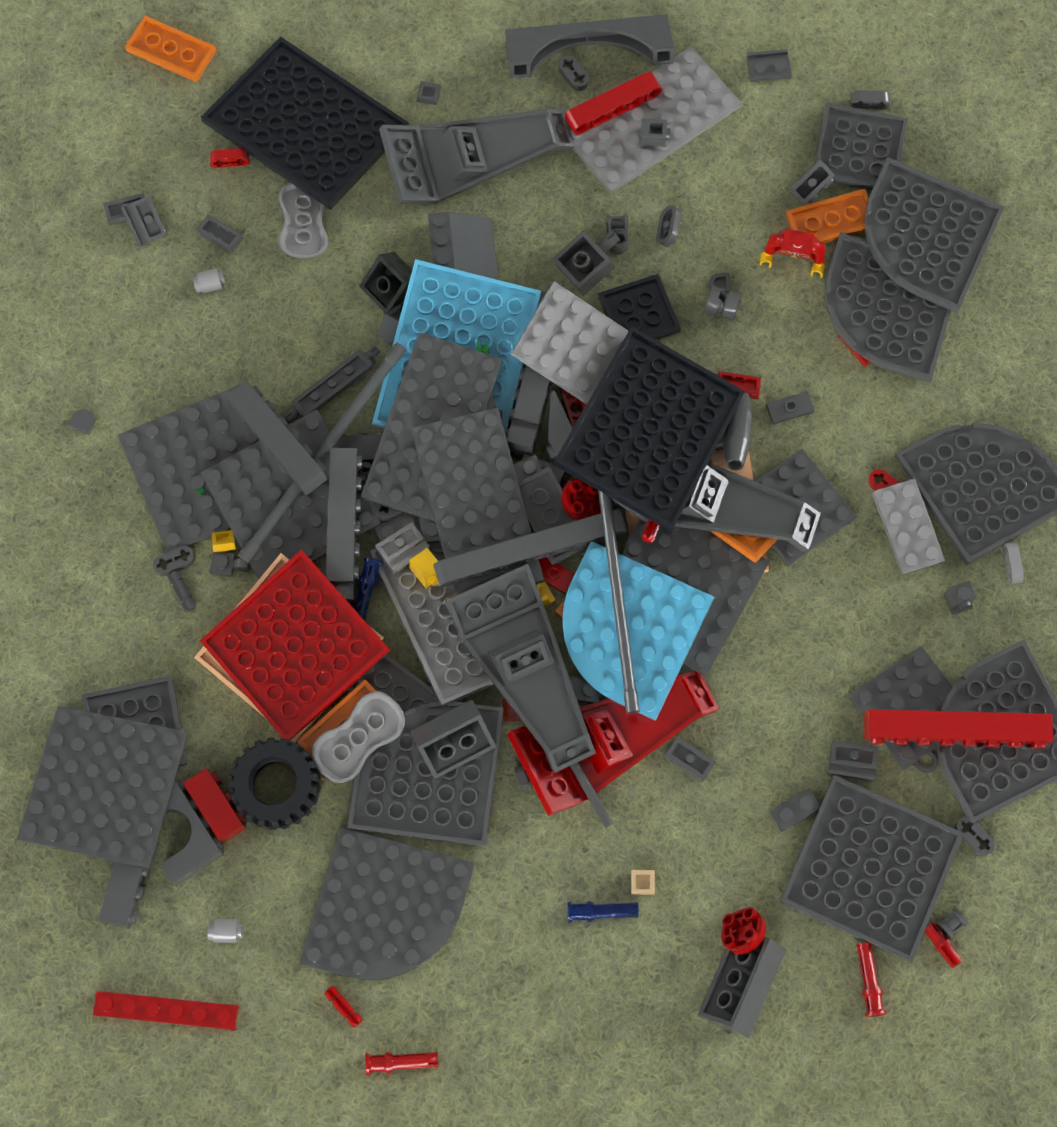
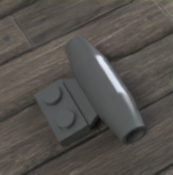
[717,392,753,470]

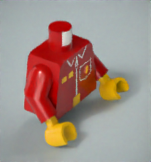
[760,229,825,278]

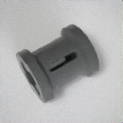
[937,908,969,939]

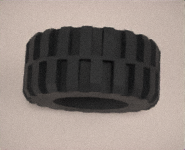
[229,738,321,830]

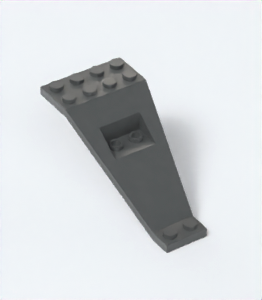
[379,109,575,204]
[612,462,821,552]
[444,562,596,773]

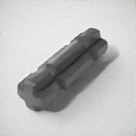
[167,571,197,612]

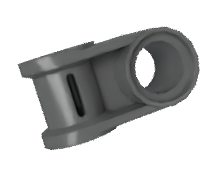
[606,214,628,255]

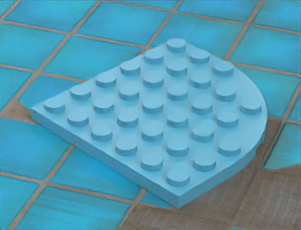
[563,541,714,721]

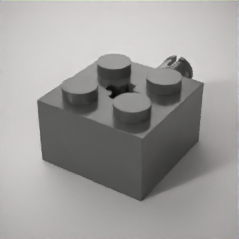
[552,230,620,296]

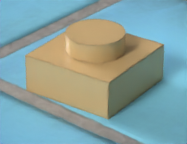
[631,870,655,895]

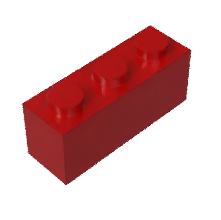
[183,768,246,844]

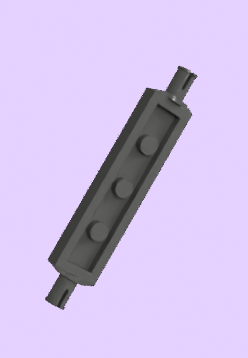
[284,346,380,423]

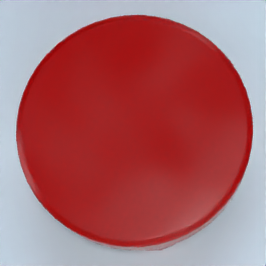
[561,478,601,521]
[721,907,766,955]

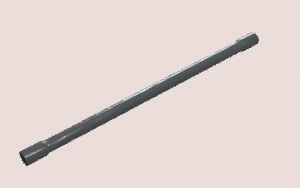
[237,342,407,563]
[598,491,640,714]

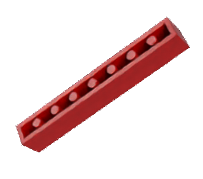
[863,709,1053,749]

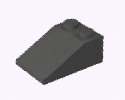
[546,391,573,464]

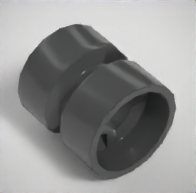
[705,286,741,320]

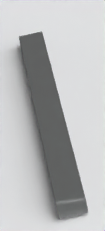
[433,509,628,587]

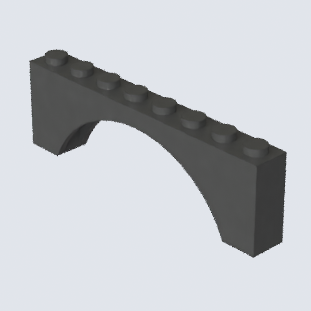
[505,14,674,79]

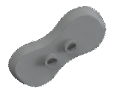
[278,183,328,259]
[312,691,405,783]

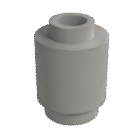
[192,268,226,294]
[208,919,243,943]

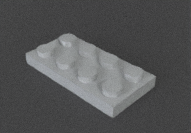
[872,478,945,575]

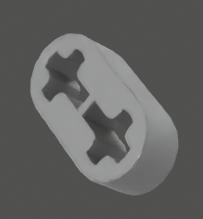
[1003,542,1023,584]

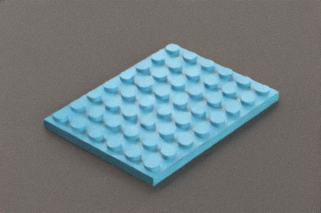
[372,259,541,432]

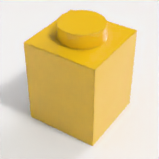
[409,548,439,588]

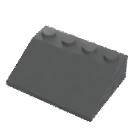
[428,212,498,280]

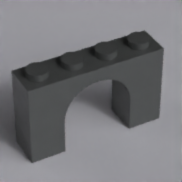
[160,779,224,886]

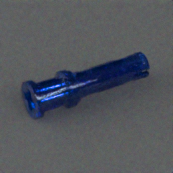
[354,557,383,620]
[567,901,639,923]

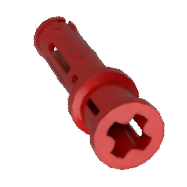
[856,942,887,1017]
[365,1052,438,1075]

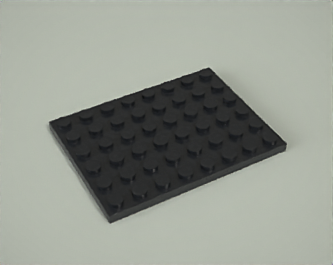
[201,36,409,210]
[553,326,745,532]

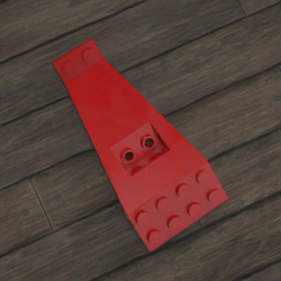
[507,671,719,816]

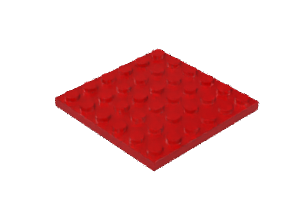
[200,550,391,742]

